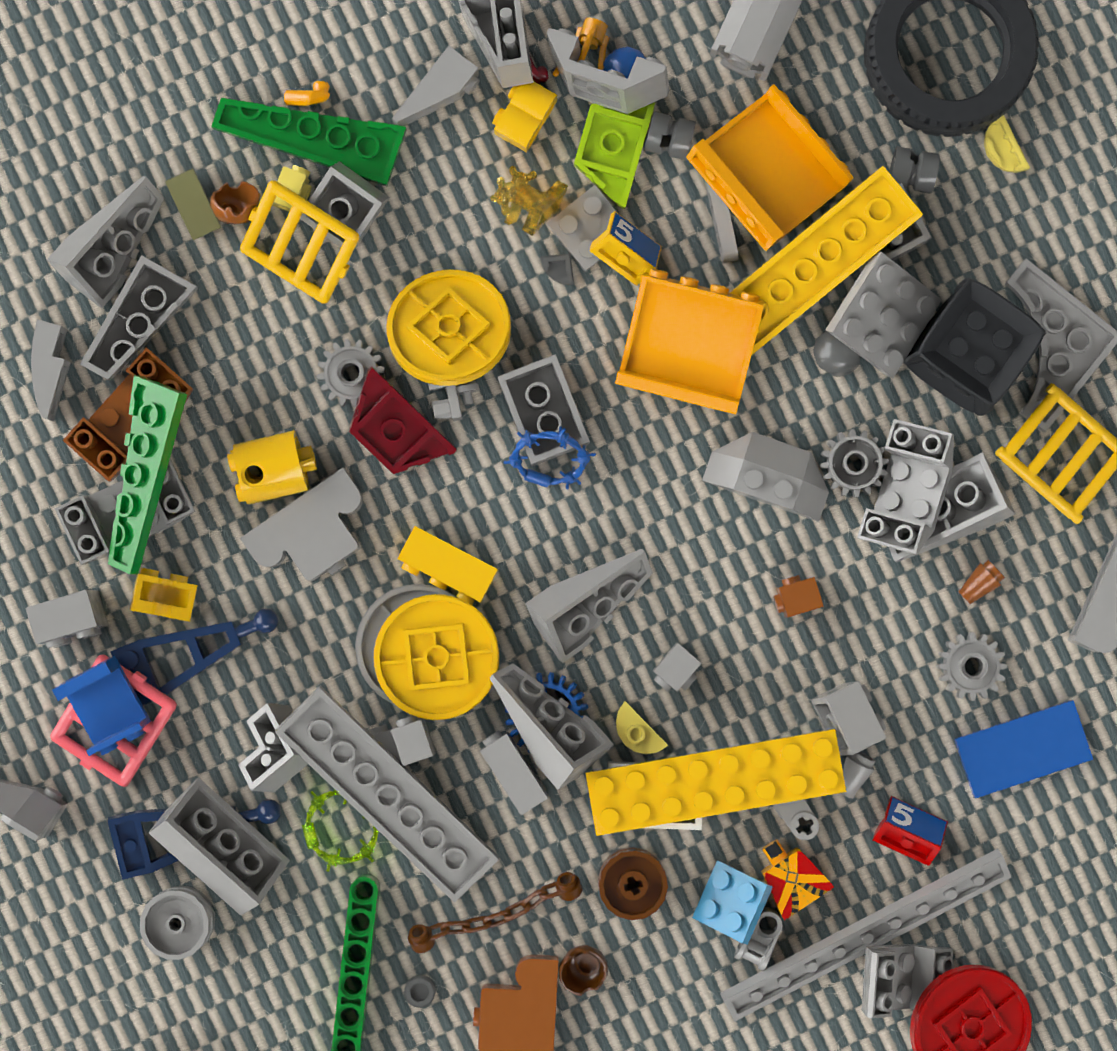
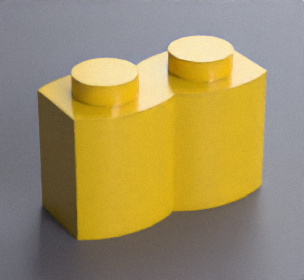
[492,81,557,153]

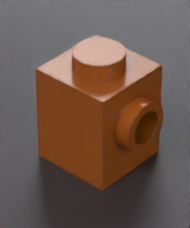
[773,575,824,618]

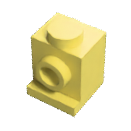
[273,165,312,212]

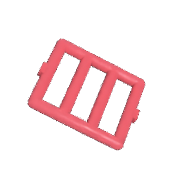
[50,654,177,787]

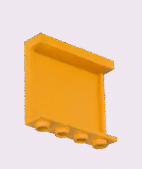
[686,84,854,251]
[615,269,765,415]

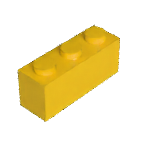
[397,526,498,605]

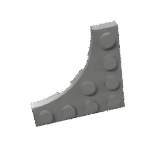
[1005,258,1117,433]

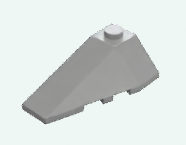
[47,176,164,308]
[888,452,1016,563]
[525,549,653,663]
[490,663,614,790]
[0,779,68,841]

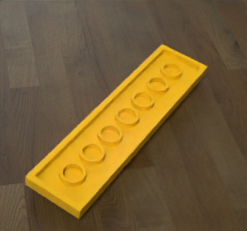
[729,165,923,355]
[585,729,847,836]

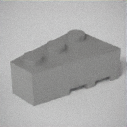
[458,0,533,88]

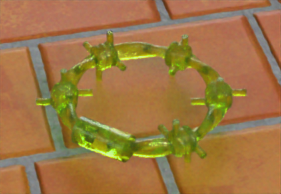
[301,790,379,872]

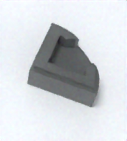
[540,253,574,285]

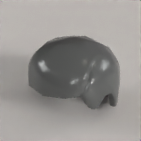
[813,330,861,377]

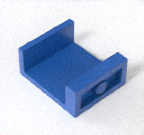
[52,655,151,756]

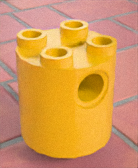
[227,430,317,505]

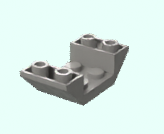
[547,28,670,114]
[857,419,954,555]
[54,458,195,565]
[861,944,954,1018]

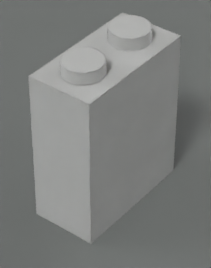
[480,730,548,815]

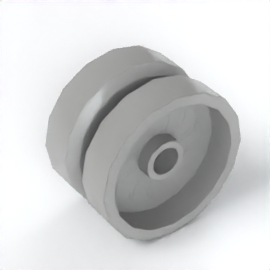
[140,886,215,960]

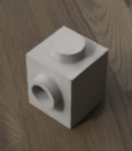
[652,643,702,692]

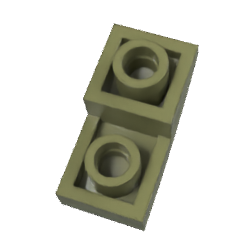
[165,168,221,240]

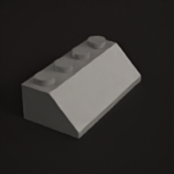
[149,777,290,916]

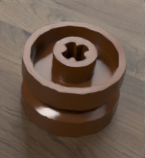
[598,846,668,920]

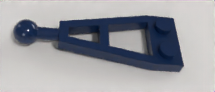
[110,608,278,705]
[107,799,281,880]

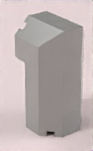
[710,0,803,81]

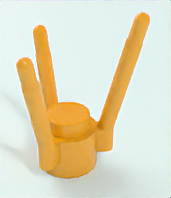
[552,17,610,77]

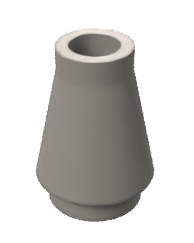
[841,752,875,799]

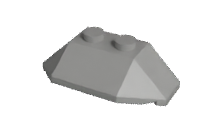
[702,432,829,522]

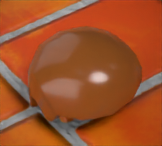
[210,181,261,225]

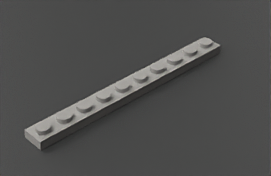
[720,848,1012,1022]

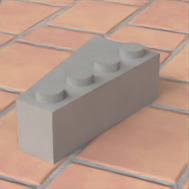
[80,255,198,381]

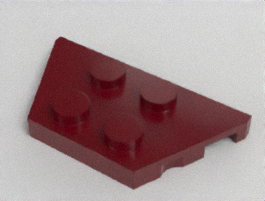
[348,366,457,474]

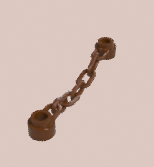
[408,872,583,953]

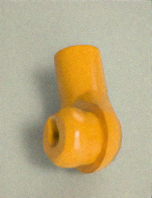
[284,81,330,106]

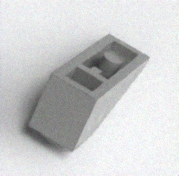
[392,46,480,126]

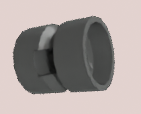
[645,111,696,161]
[889,146,940,194]

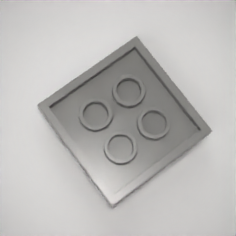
[826,251,942,378]

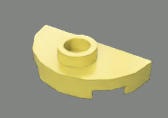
[984,115,1030,173]
[616,701,669,754]

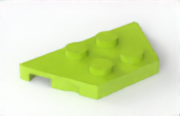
[574,102,656,209]

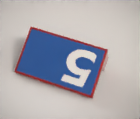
[872,796,948,866]

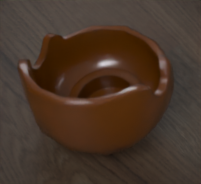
[559,945,608,996]

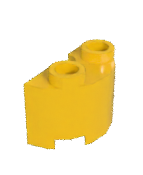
[130,567,198,622]

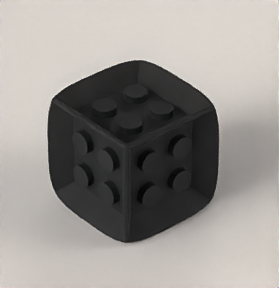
[904,278,1046,416]

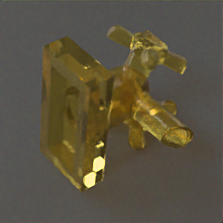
[490,166,568,236]

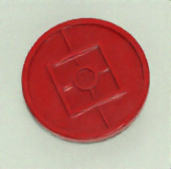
[910,964,1032,1051]

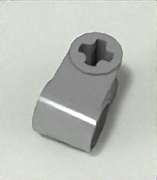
[772,799,819,840]
[734,907,783,971]

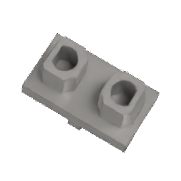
[428,382,480,421]

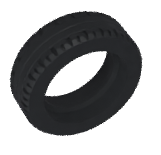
[864,0,1039,137]

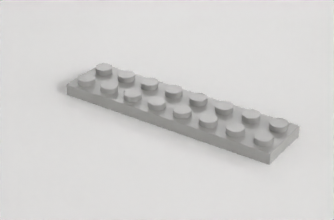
[275,685,499,903]

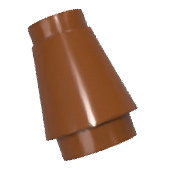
[958,560,1005,605]

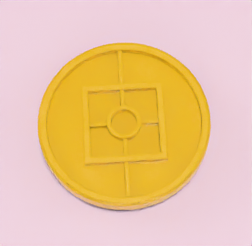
[386,270,511,386]
[374,594,500,720]

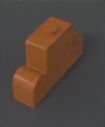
[473,954,559,1051]

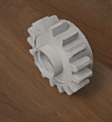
[317,339,386,408]
[819,429,889,498]
[936,632,1007,701]

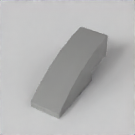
[31,319,71,422]

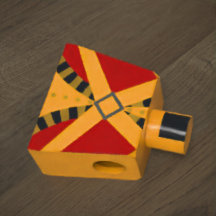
[761,839,834,921]

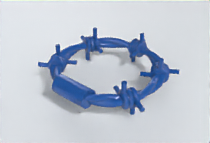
[504,426,596,489]

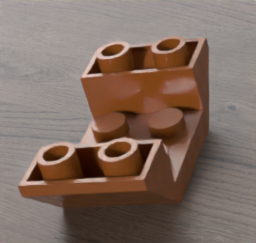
[62,347,194,482]

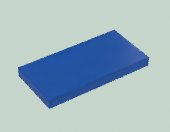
[954,700,1094,799]

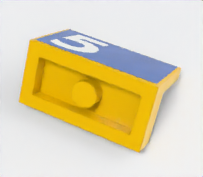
[589,211,662,286]

